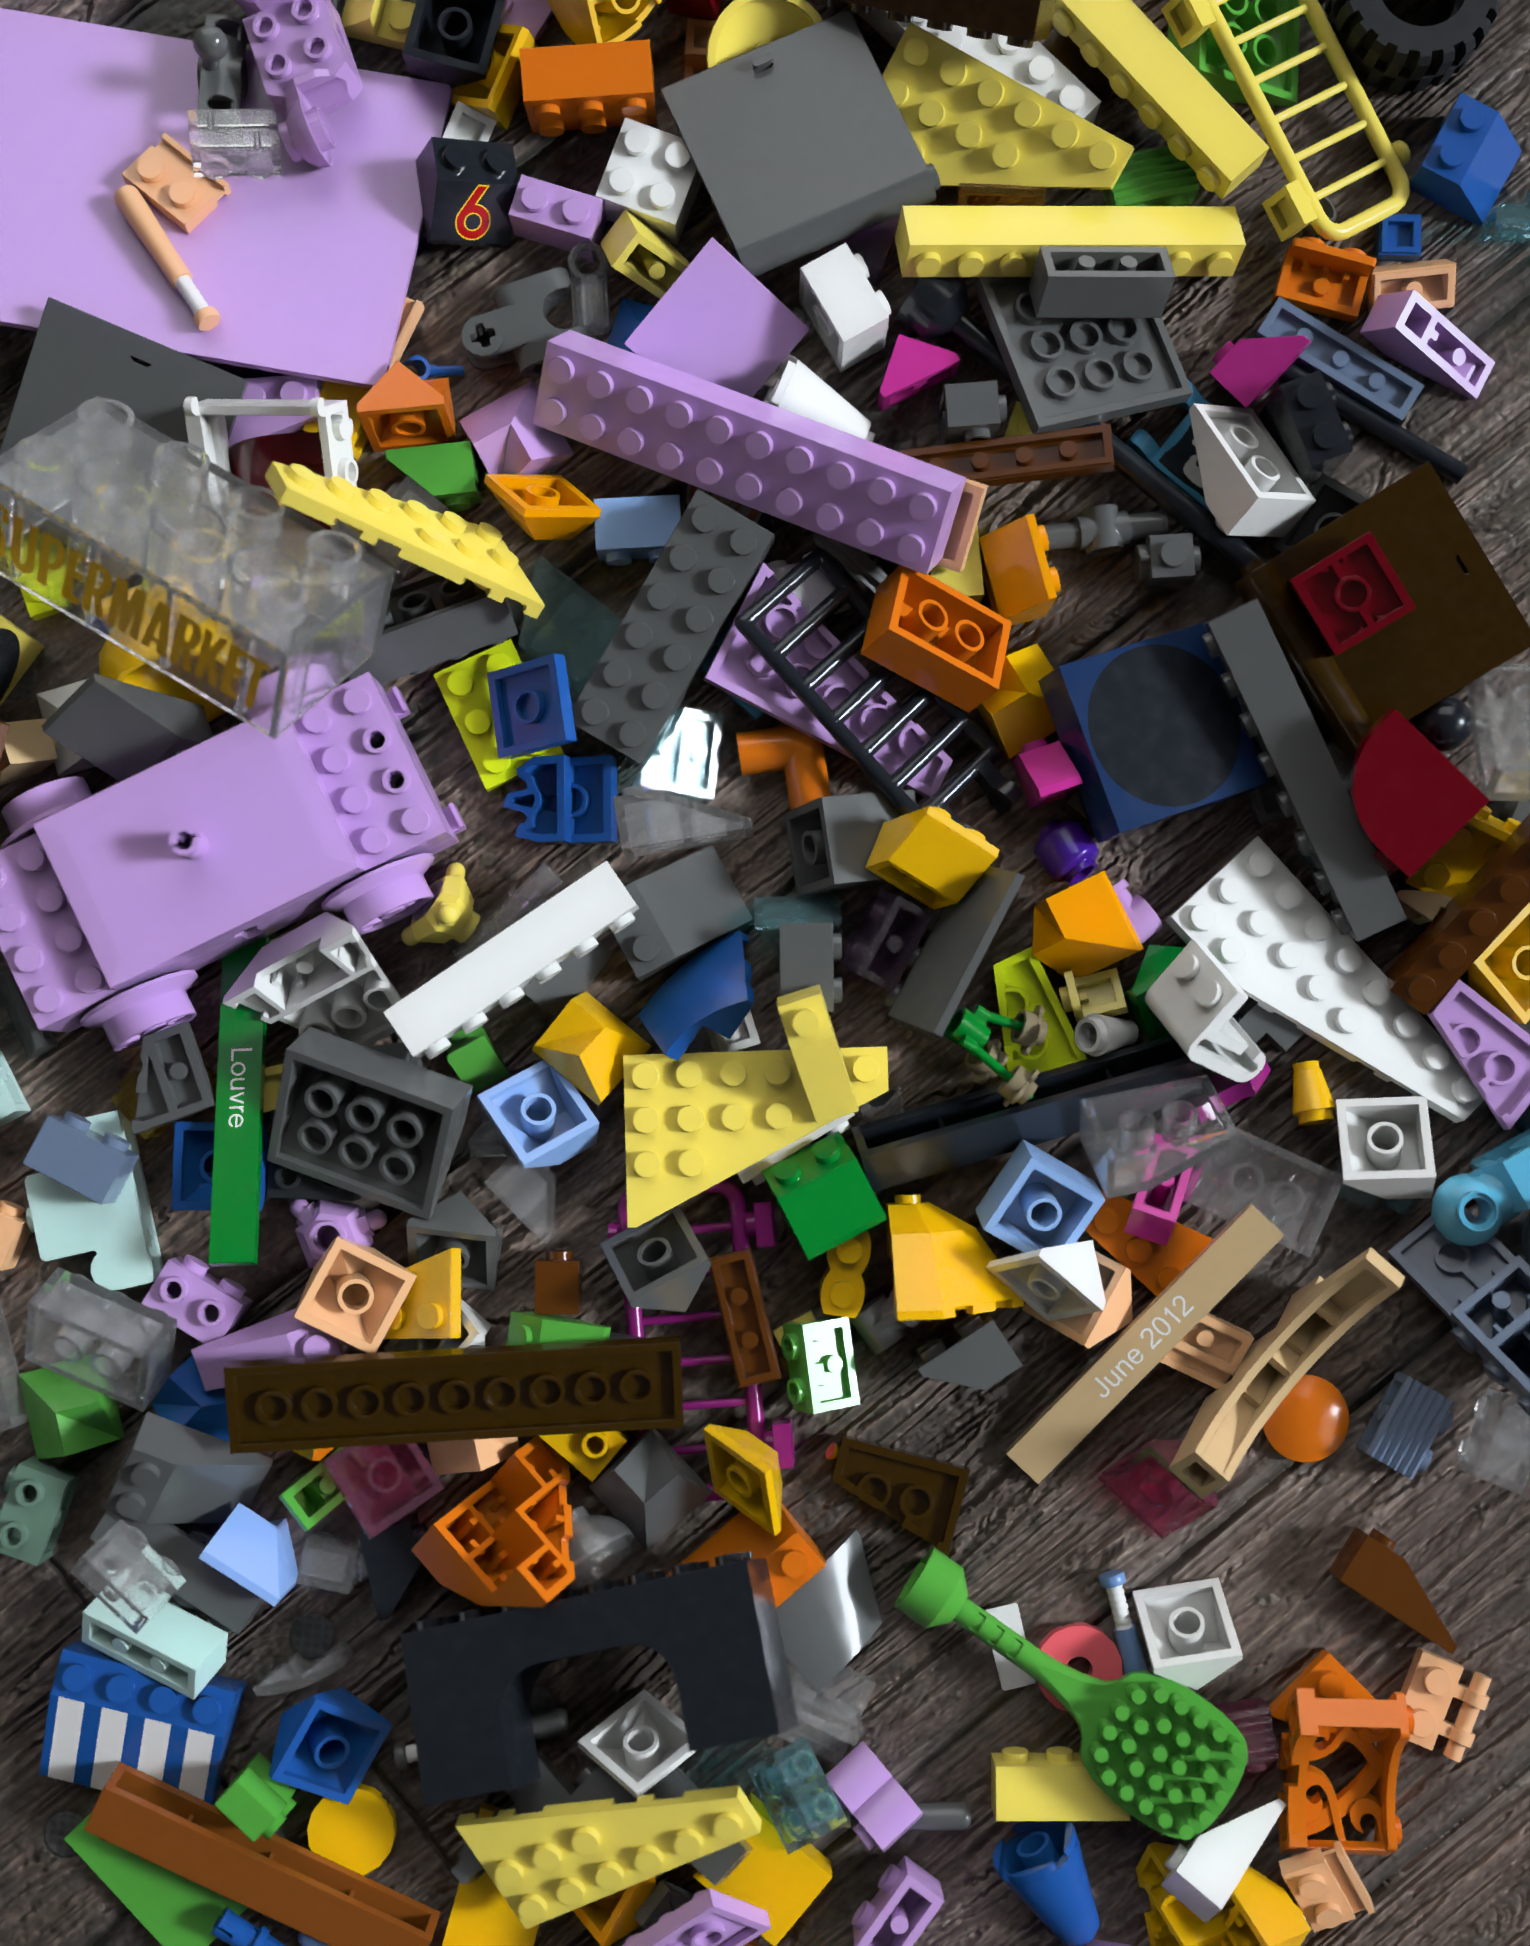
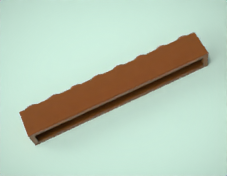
[84,1761,441,1946]

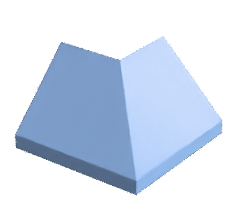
[199,1503,299,1607]

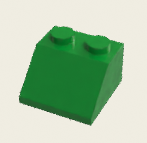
[761,1131,887,1260]

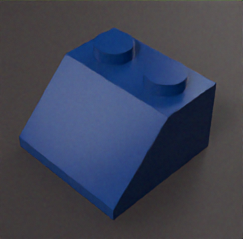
[1409,92,1522,227]

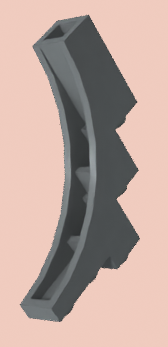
[451,1755,753,1886]

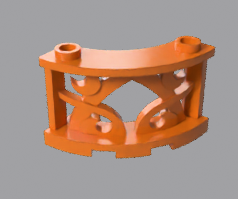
[1277,1688,1414,1856]

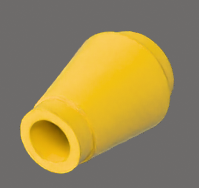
[1292,1060,1336,1126]

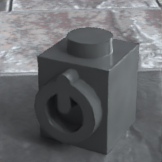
[1133,533,1201,590]

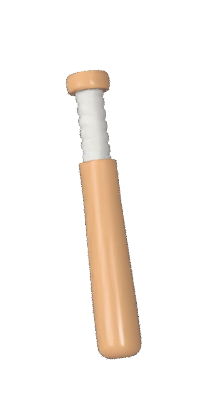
[114,185,221,331]

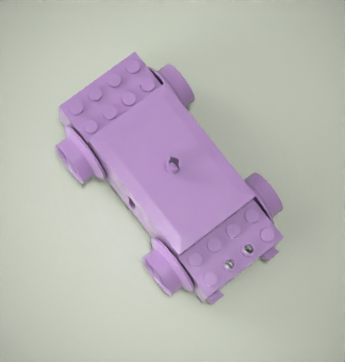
[0,661,467,1052]

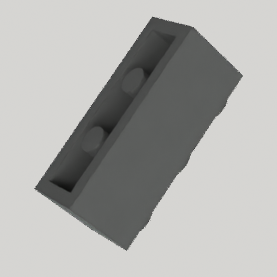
[1028,246,1176,318]

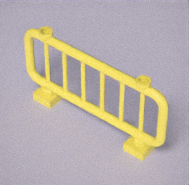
[1161,0,1411,242]

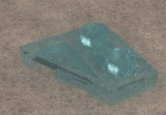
[633,707,724,801]

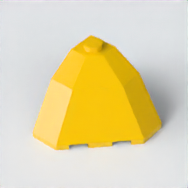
[885,1194,1024,1321]
[1136,1842,1311,1946]

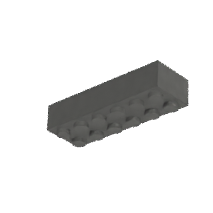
[572,489,776,764]

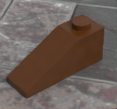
[1328,1527,1457,1655]

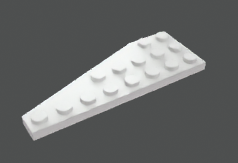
[1165,836,1484,1123]

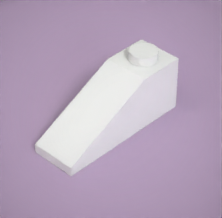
[1161,1799,1286,1923]

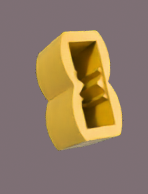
[819,1230,871,1318]

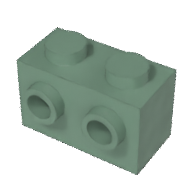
[0,1456,82,1566]

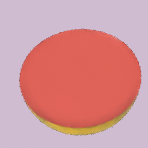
[825,1442,839,1459]

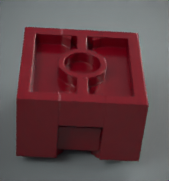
[1287,531,1416,656]

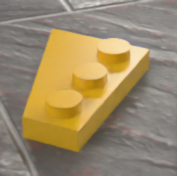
[384,1248,461,1339]

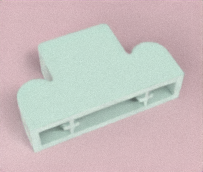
[25,1110,164,1291]

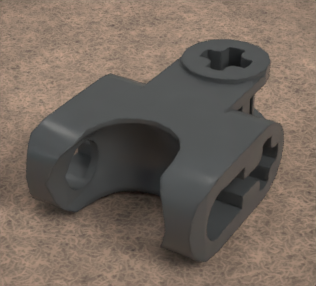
[461,267,594,378]

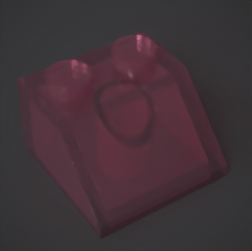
[321,1443,444,1540]

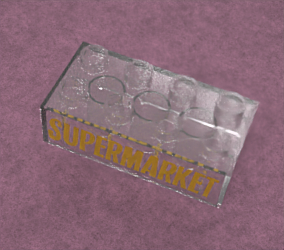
[0,396,395,739]

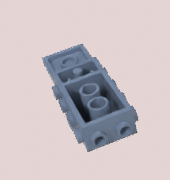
[1388,1207,1530,1417]

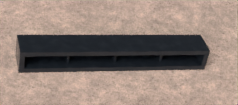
[851,1035,1204,1192]

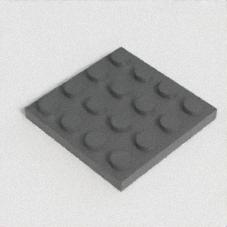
[974,277,1193,434]

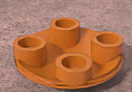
[1263,1374,1349,1463]

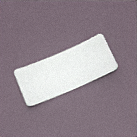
[985,1603,1036,1691]

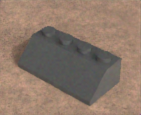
[329,571,518,686]

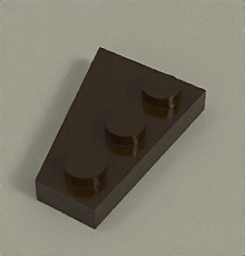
[831,1434,970,1557]

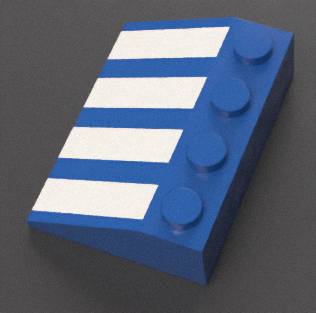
[39,1640,247,1805]

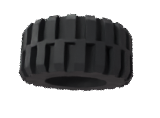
[1324,0,1501,93]

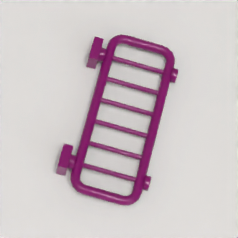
[608,1178,795,1502]

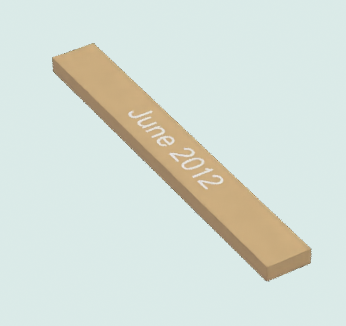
[1006,1202,1284,1484]

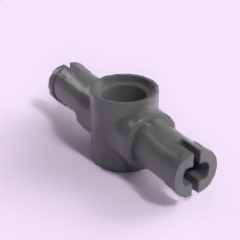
[1044,504,1168,557]

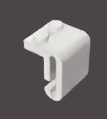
[1145,939,1266,1082]

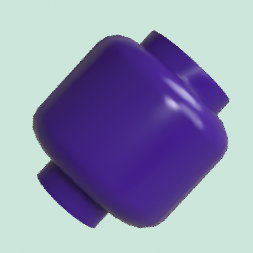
[1034,819,1099,885]

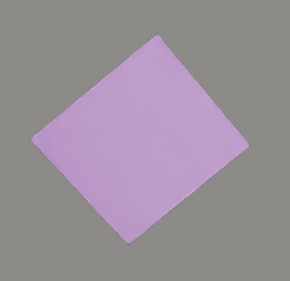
[624,237,810,397]

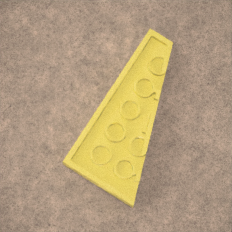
[265,461,545,619]
[455,1785,762,1929]

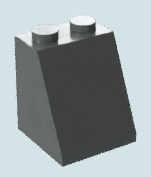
[785,789,920,897]

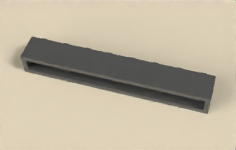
[1201,598,1407,941]

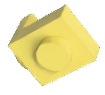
[1059,968,1128,1023]

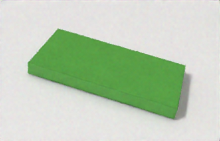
[64,1812,248,1946]

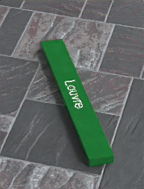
[208,935,270,1267]

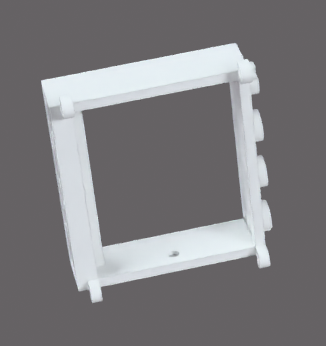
[183,397,369,597]

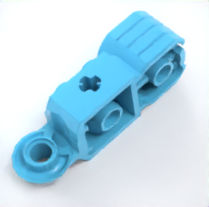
[1431,1128,1530,1246]

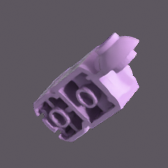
[236,0,364,167]

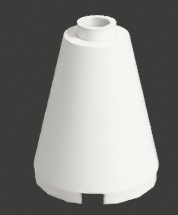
[763,354,875,442]

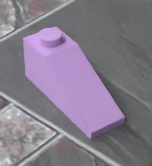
[1360,289,1495,400]
[191,1308,342,1391]

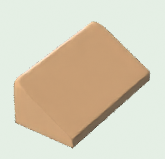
[1365,259,1457,313]

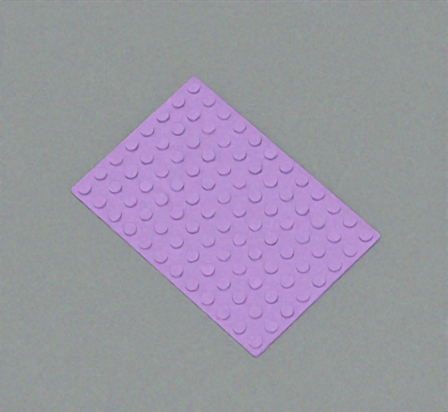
[0,8,452,389]

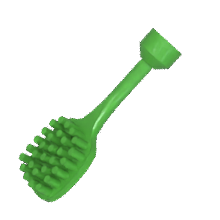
[894,1547,1248,1840]

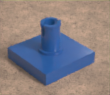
[487,653,577,759]

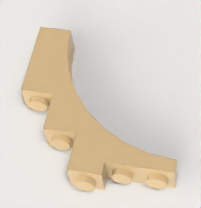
[1168,1247,1405,1499]

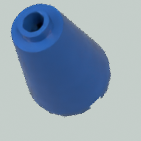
[992,1821,1100,1946]

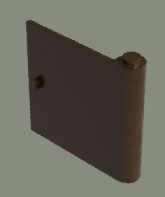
[1234,461,1530,760]

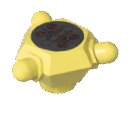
[401,862,480,946]

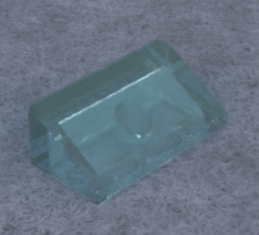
[754,896,842,930]

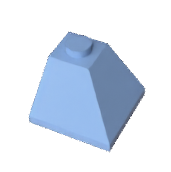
[477,1060,599,1169]

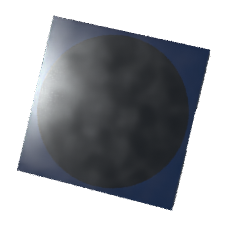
[1038,621,1269,844]

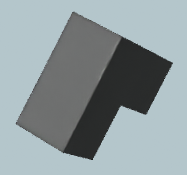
[1236,1000,1305,1052]

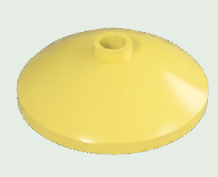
[706,0,823,69]

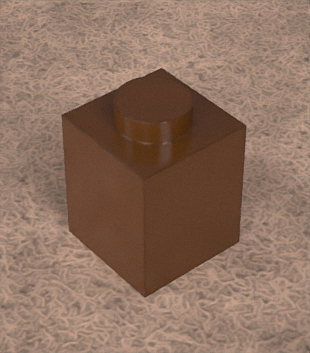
[534,1250,583,1314]

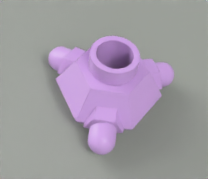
[290,1199,387,1268]

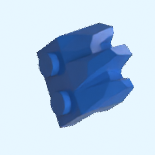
[502,755,617,845]

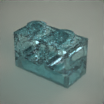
[747,1736,848,1855]

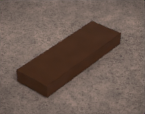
[708,1247,782,1388]

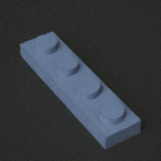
[1253,296,1425,425]

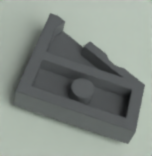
[131,1022,216,1134]

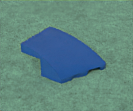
[638,930,754,1061]

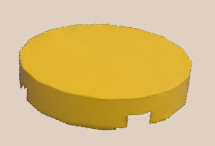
[307,1783,398,1875]

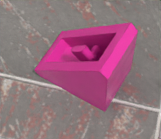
[877,334,960,412]

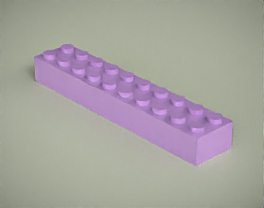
[532,330,967,575]

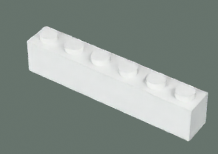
[383,860,639,1059]

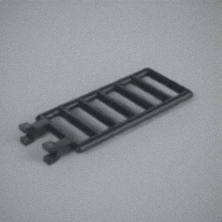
[735,548,1024,830]

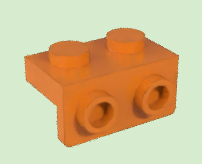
[1272,237,1377,323]

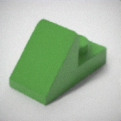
[445,1025,510,1095]
[278,1447,373,1532]

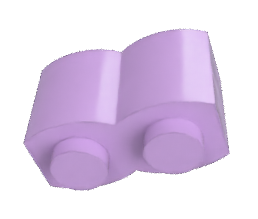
[823,1741,923,1853]

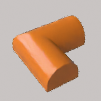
[736,725,831,811]

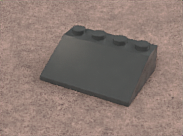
[883,866,1025,1041]
[267,1027,473,1220]

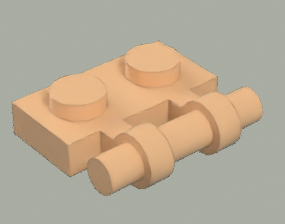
[1400,1647,1492,1762]

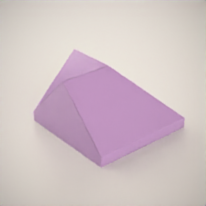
[459,380,574,475]

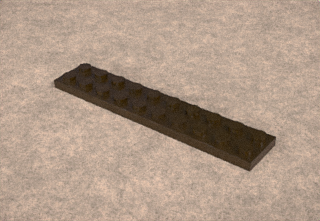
[223,1336,684,1454]

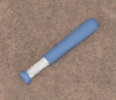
[1099,1569,1148,1675]

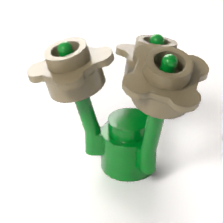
[944,1004,1048,1107]

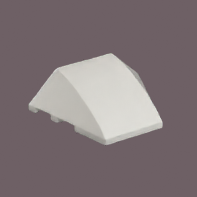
[222,912,402,1046]

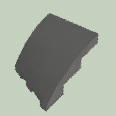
[776,1528,882,1693]

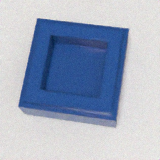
[1375,214,1422,262]

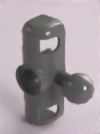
[193,13,248,140]

